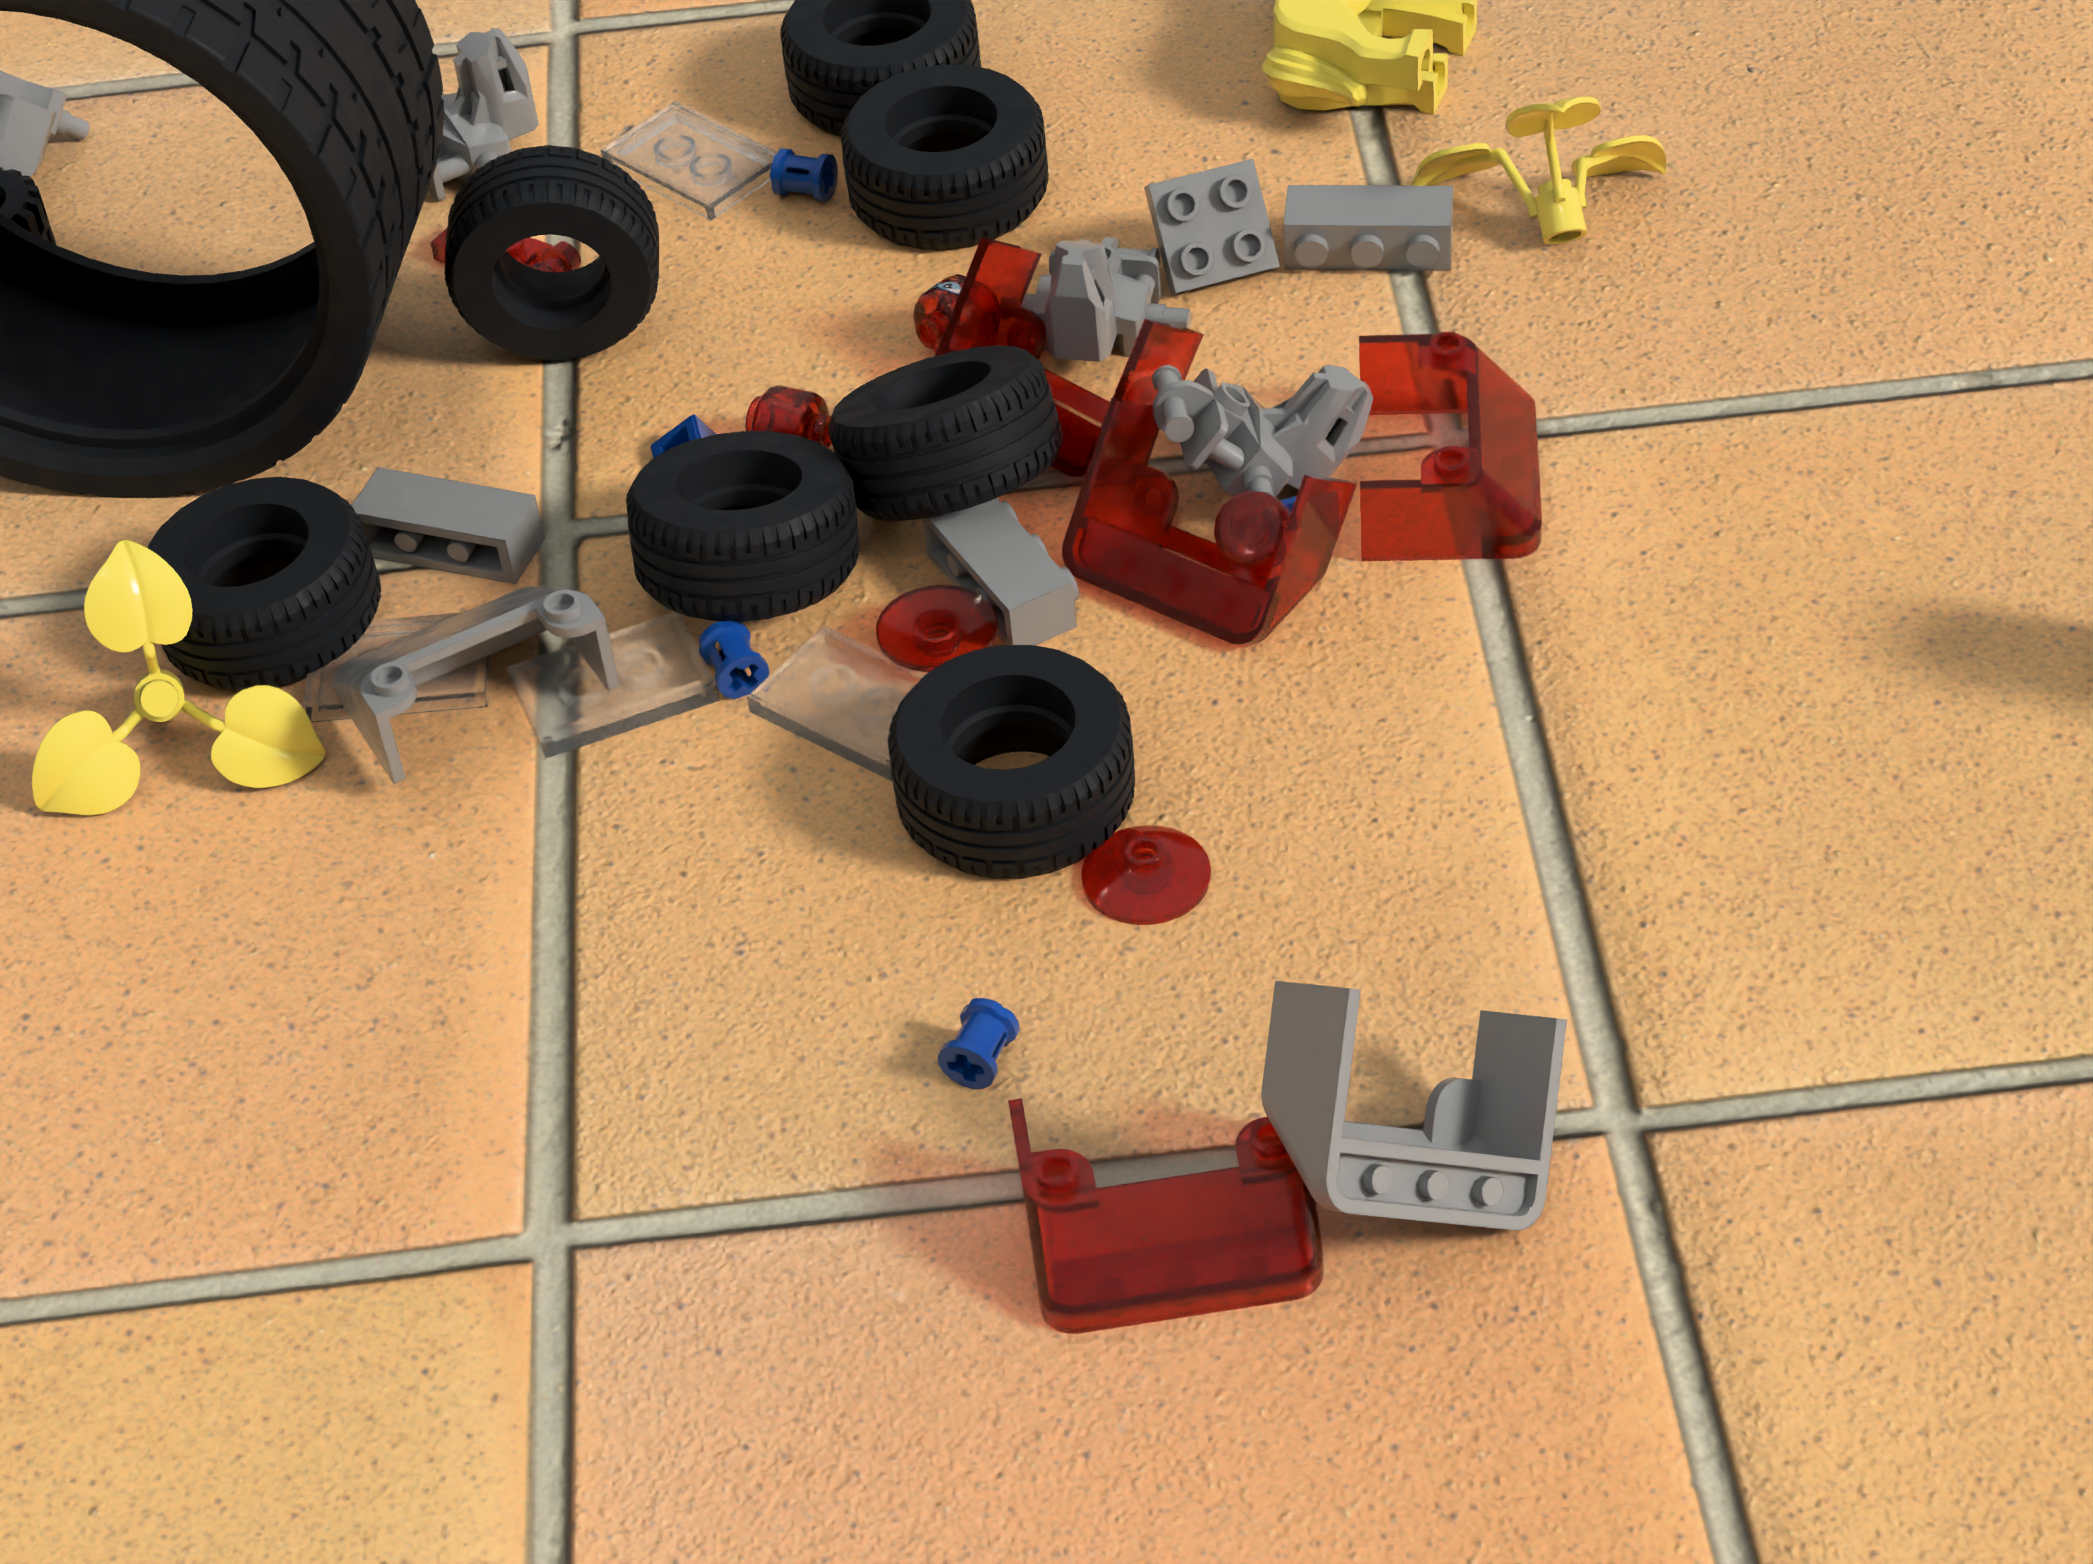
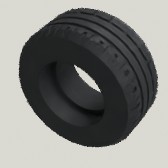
[780,0,981,137]
[840,64,1049,250]
[444,145,659,361]
[828,345,1063,521]
[626,431,860,622]
[147,477,381,691]
[888,645,1135,879]

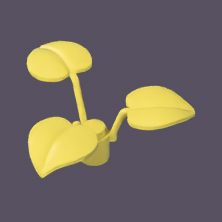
[1411,97,1666,245]
[32,540,325,815]

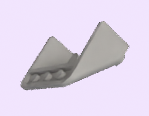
[333,586,620,784]

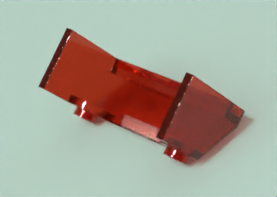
[935,237,1204,479]
[1359,332,1542,562]
[1062,398,1357,645]
[1008,1098,1324,1334]

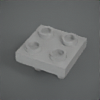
[1144,159,1280,295]

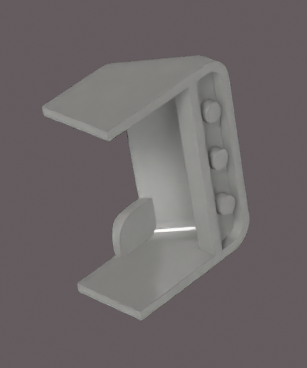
[1261,981,1567,1230]

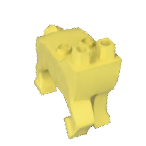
[1262,0,1477,115]

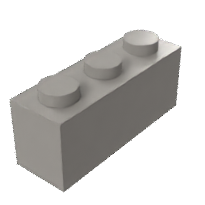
[1284,185,1453,270]
[352,467,545,584]
[922,498,1079,646]

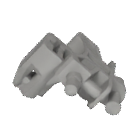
[428,28,539,201]
[0,70,89,177]
[995,237,1191,362]
[1152,365,1374,512]

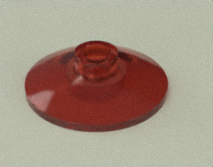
[876,585,998,672]
[1081,825,1211,925]

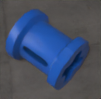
[770,148,838,202]
[698,621,770,699]
[938,998,1020,1089]

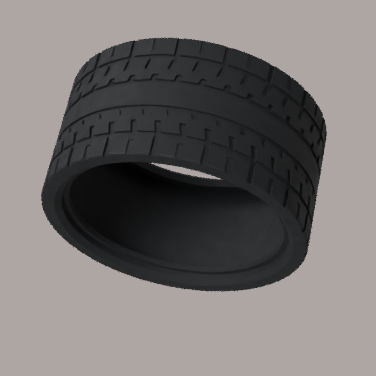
[0,0,444,498]

